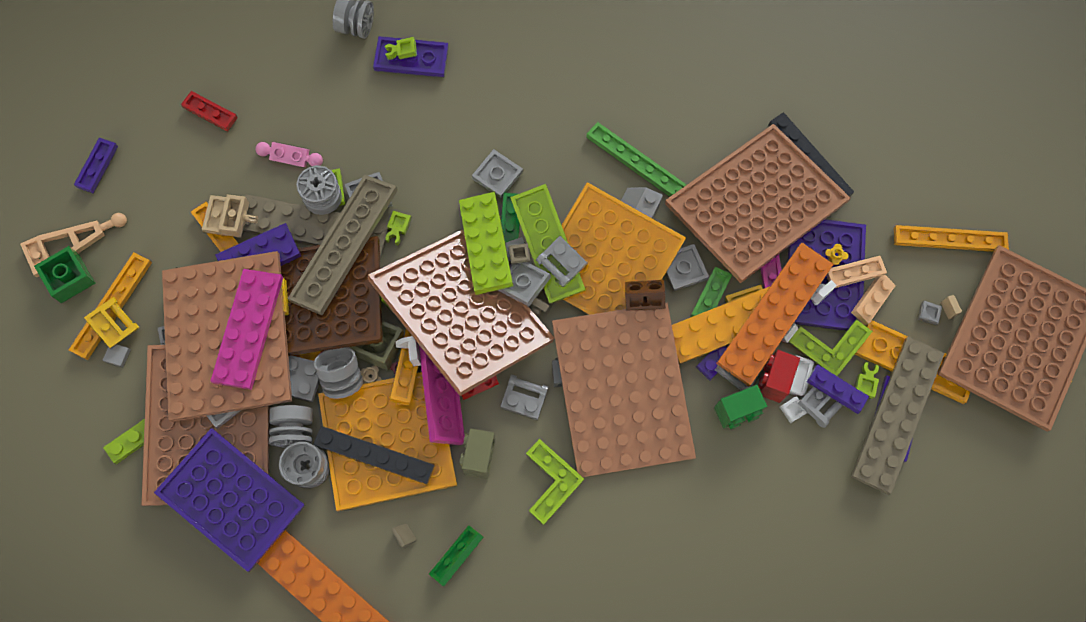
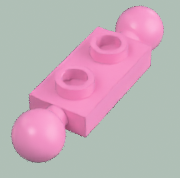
[255,142,323,168]

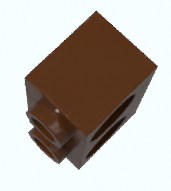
[625,280,666,311]

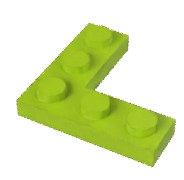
[789,320,873,376]
[103,419,145,464]
[526,439,584,525]

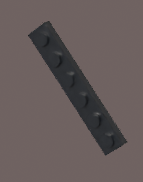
[768,112,854,197]
[313,426,435,485]

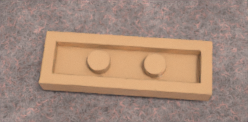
[826,256,887,288]
[851,275,896,325]

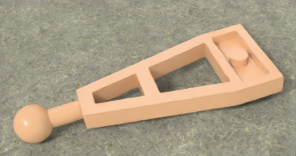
[20,213,127,277]

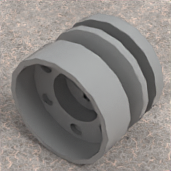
[332,0,374,39]
[296,165,342,215]
[314,347,363,399]
[269,405,313,448]
[279,441,330,489]

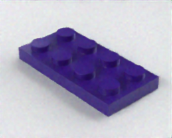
[373,36,449,77]
[215,223,301,266]

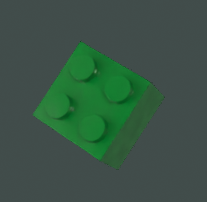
[34,246,96,303]
[714,385,768,430]

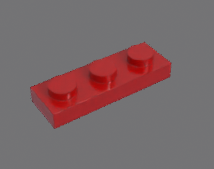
[181,91,238,132]

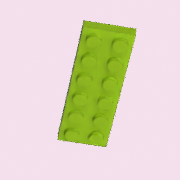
[510,184,586,304]
[459,192,514,295]

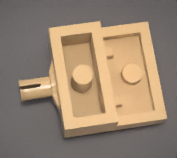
[202,194,258,237]

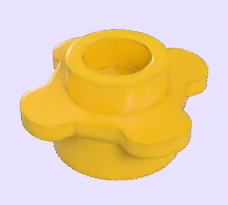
[825,244,848,265]

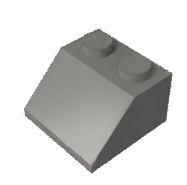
[621,187,663,219]

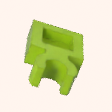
[385,37,417,60]
[385,211,412,246]
[855,362,879,399]

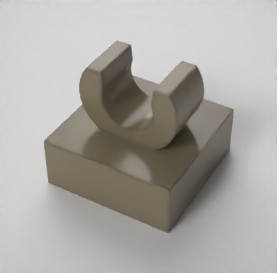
[531,297,552,318]

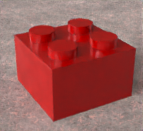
[757,350,800,403]

